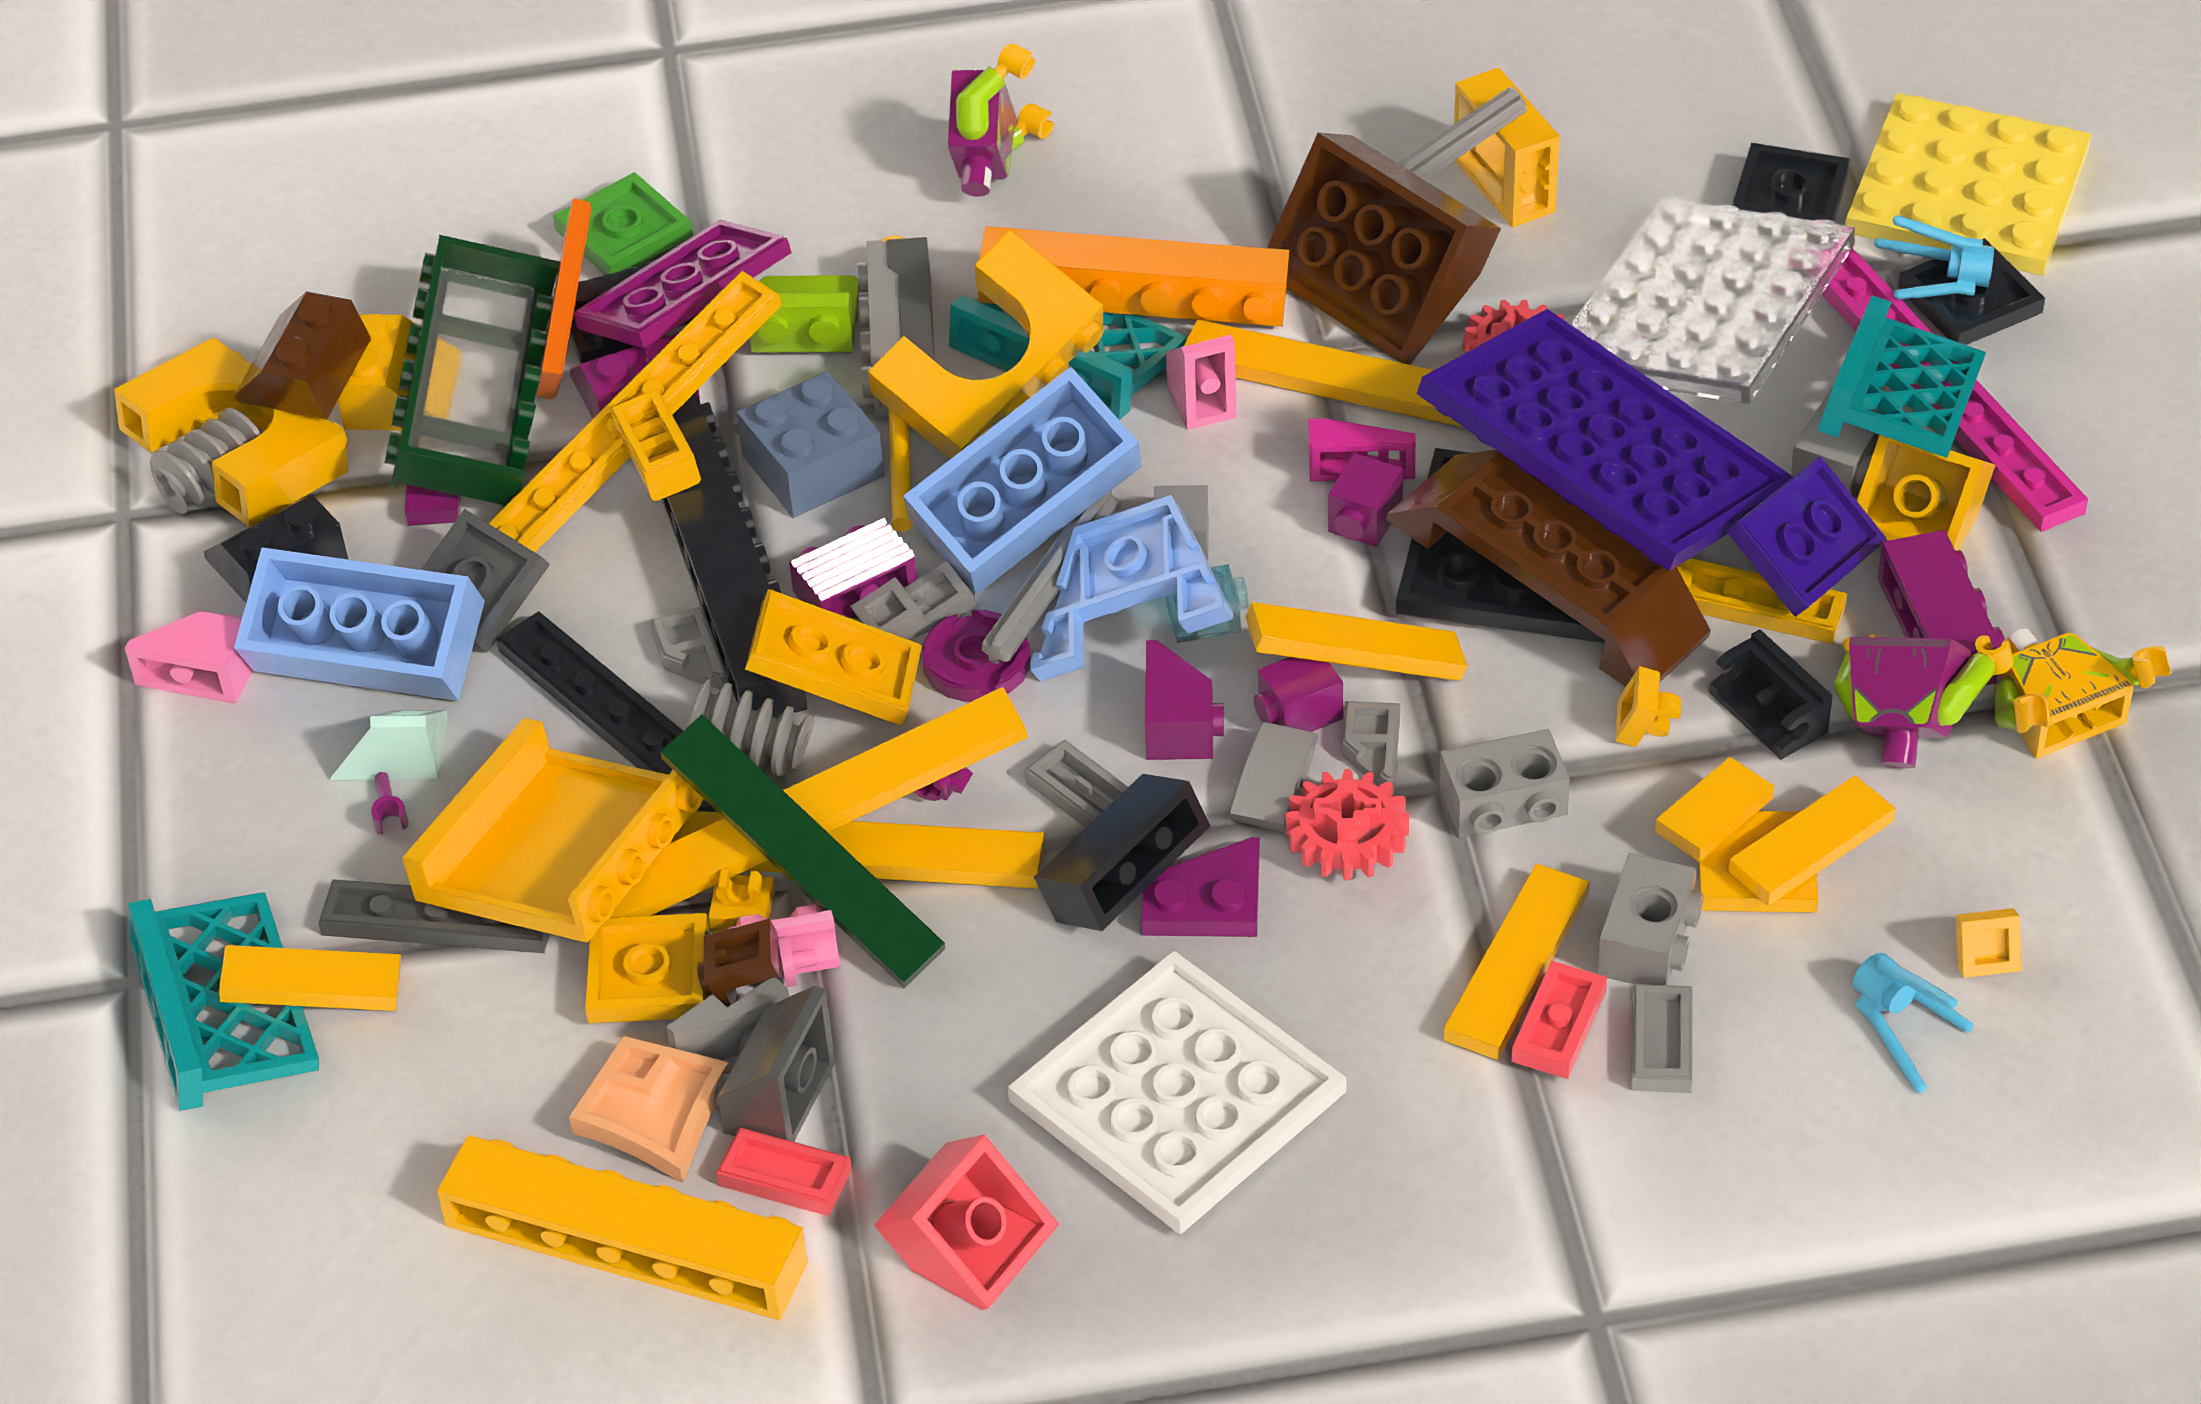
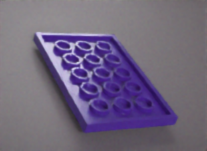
[1416,309,1793,571]

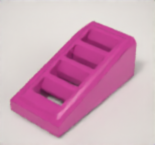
[1308,418,1416,481]

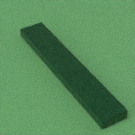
[661,714,945,988]

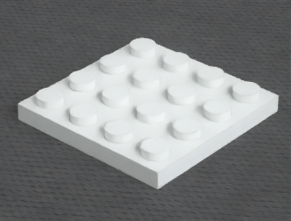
[1008,951,1346,1235]

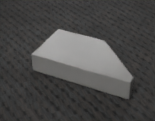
[650,606,728,690]
[1342,701,1400,794]

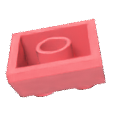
[874,1134,1059,1310]

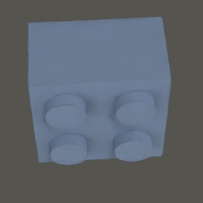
[736,371,885,518]

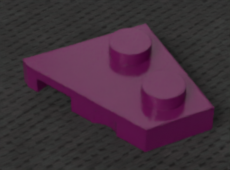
[1141,837,1260,937]

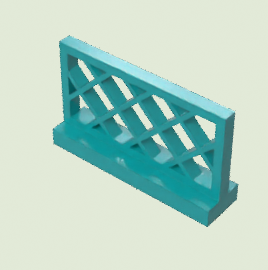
[949,295,1188,420]
[1817,295,1986,458]
[128,892,319,1111]

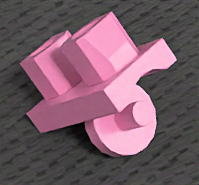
[728,904,841,988]

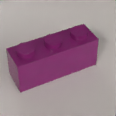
[1878,530,2005,686]

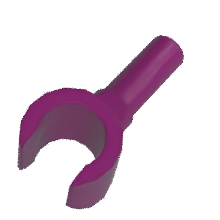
[371,772,409,834]

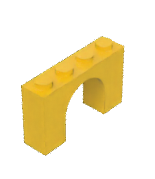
[868,230,1104,459]
[114,337,348,527]

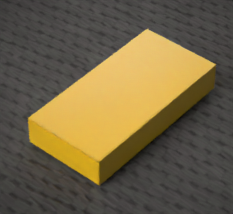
[1655,757,1774,862]

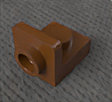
[697,918,779,1007]

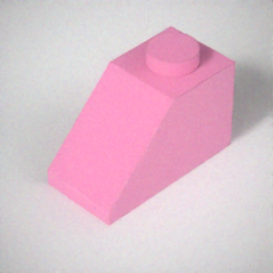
[1166,335,1236,430]
[124,611,253,703]

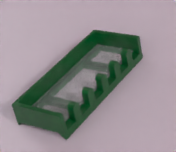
[384,235,560,507]

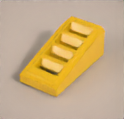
[609,389,701,501]

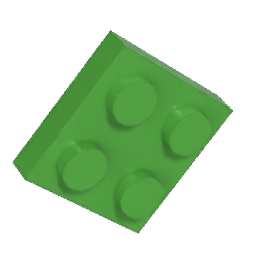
[553,172,693,275]

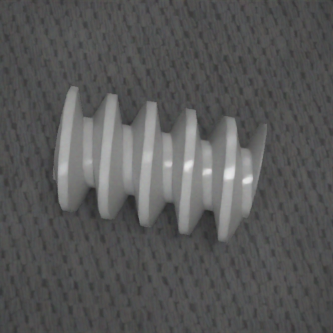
[150,408,261,514]
[688,678,814,777]

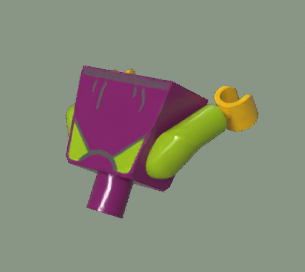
[948,44,1054,197]
[1834,633,2014,768]

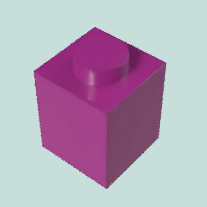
[1328,453,1403,547]
[1254,657,1343,732]

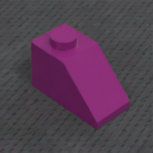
[1145,640,1224,760]

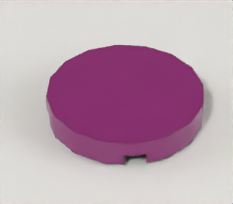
[922,610,1030,702]

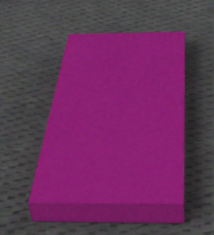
[573,220,792,348]

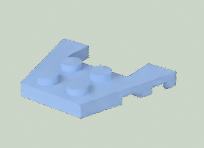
[1030,495,1233,682]

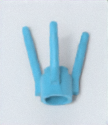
[1874,215,1994,300]
[1853,952,1973,1093]

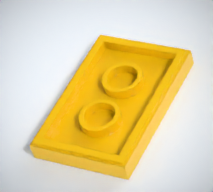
[745,589,922,726]

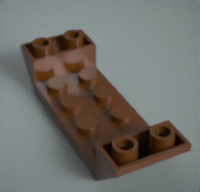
[1387,449,1711,687]

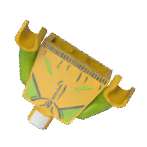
[1995,628,2172,759]

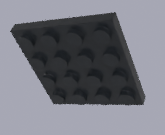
[1396,448,1605,643]

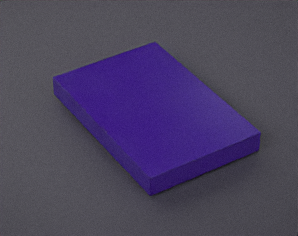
[1726,456,1887,617]

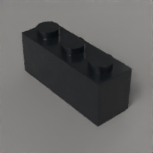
[1034,774,1210,931]

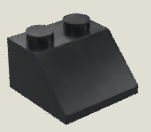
[203,495,348,603]

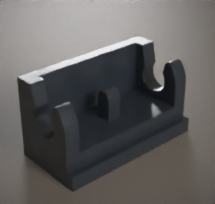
[1709,629,1833,760]

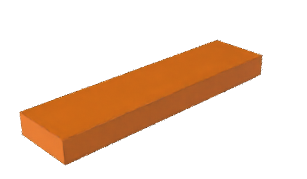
[536,198,592,400]

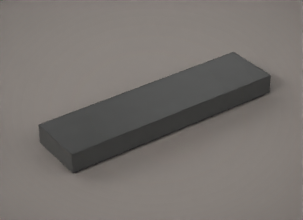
[318,879,550,953]

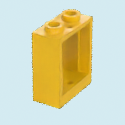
[1454,67,1560,228]

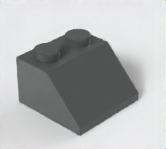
[714,986,836,1142]

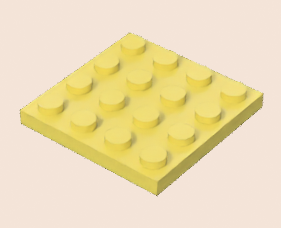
[1845,93,2091,276]

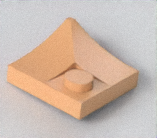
[569,1036,730,1182]

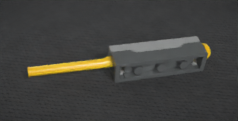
[858,235,935,532]

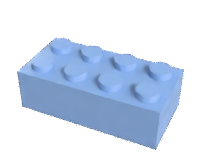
[903,367,1142,596]
[234,547,485,701]

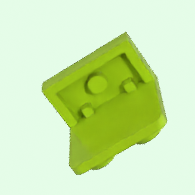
[750,275,860,353]

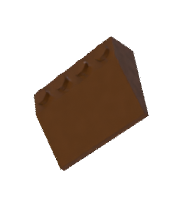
[1267,132,1501,365]

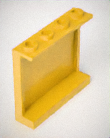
[402,718,704,943]

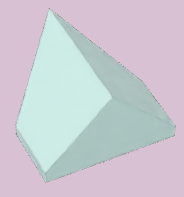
[329,710,447,780]

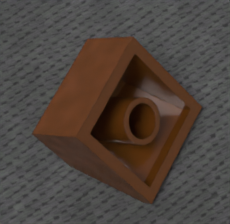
[234,291,371,419]

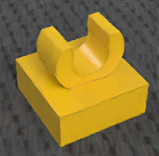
[1615,666,1681,747]
[708,869,775,933]
[1956,908,2022,977]

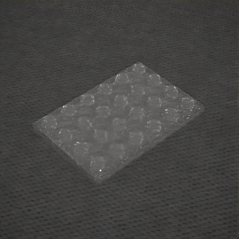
[1571,198,1855,405]

